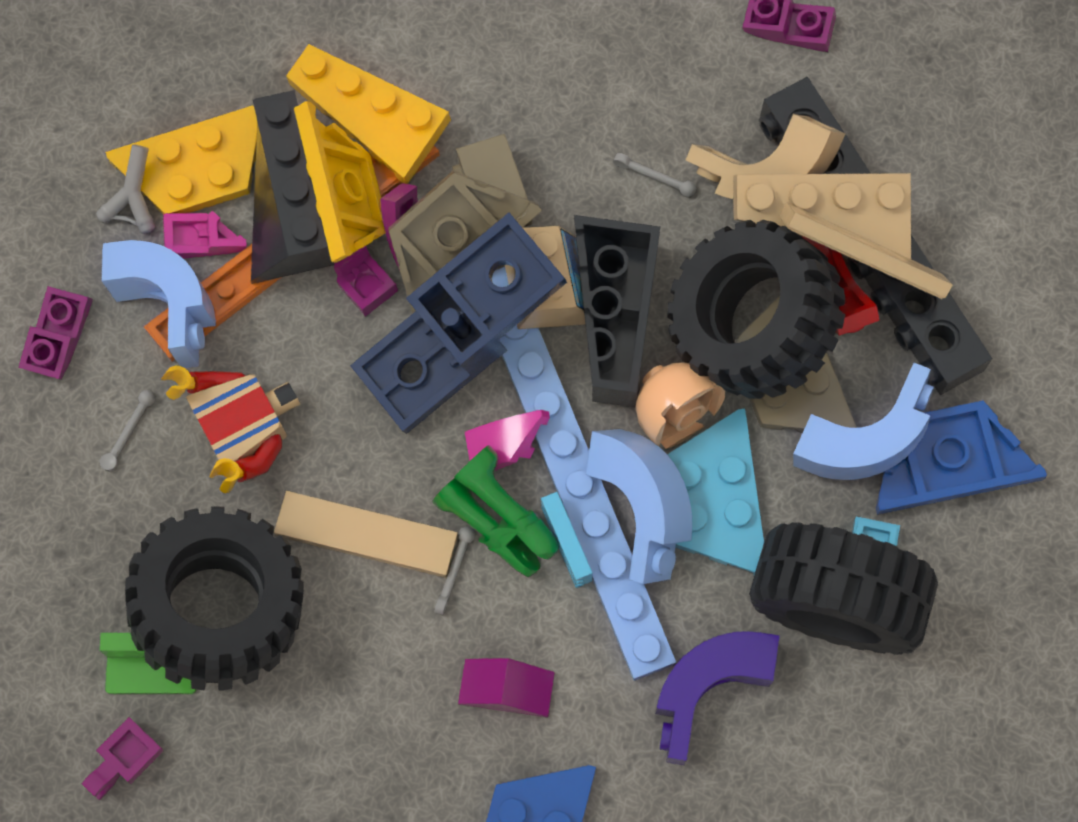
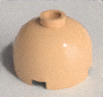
[636,362,725,449]

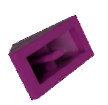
[458,658,555,718]

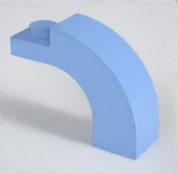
[102,240,216,368]
[793,363,934,480]
[586,429,692,584]

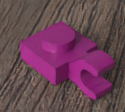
[81,717,164,800]

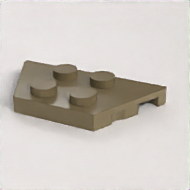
[388,170,542,314]
[734,296,857,433]

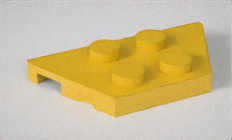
[294,101,386,263]
[105,105,257,214]

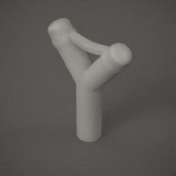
[96,145,155,234]

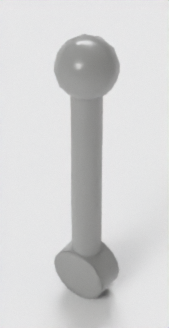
[613,153,697,197]
[100,390,155,472]
[434,526,475,615]

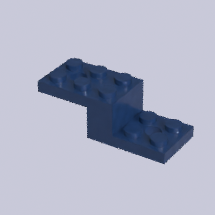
[350,212,567,434]

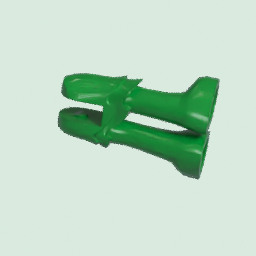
[432,445,559,577]

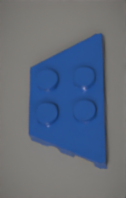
[876,400,1047,515]
[486,765,596,822]

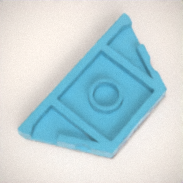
[667,409,764,575]

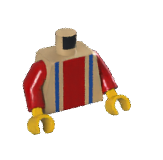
[161,365,300,493]

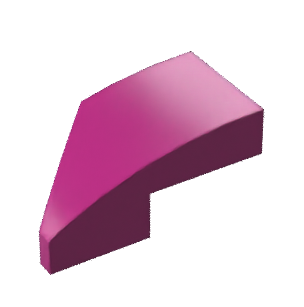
[163,211,247,258]
[465,410,550,471]

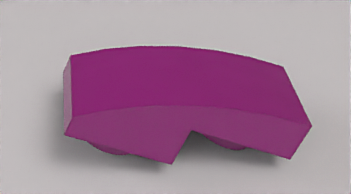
[742,0,836,52]
[18,286,93,380]

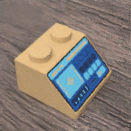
[505,226,585,329]

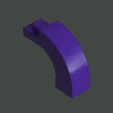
[655,631,780,765]

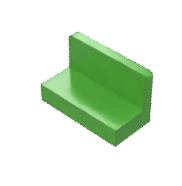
[99,633,196,694]

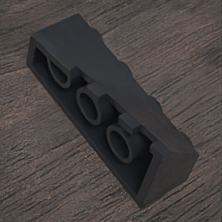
[251,90,334,284]
[574,215,661,408]

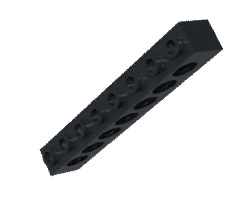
[759,76,993,395]

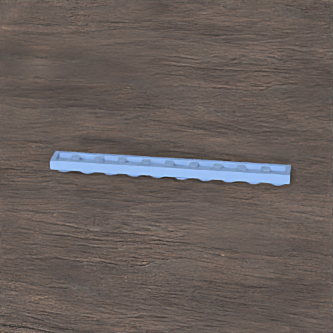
[492,267,676,681]

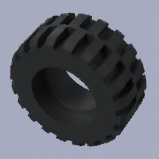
[667,220,845,399]
[125,506,304,691]
[749,522,938,655]

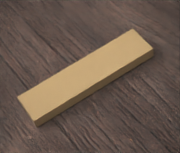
[780,203,953,299]
[274,491,458,578]

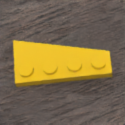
[286,44,451,184]

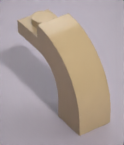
[686,114,845,199]

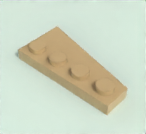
[733,173,911,259]

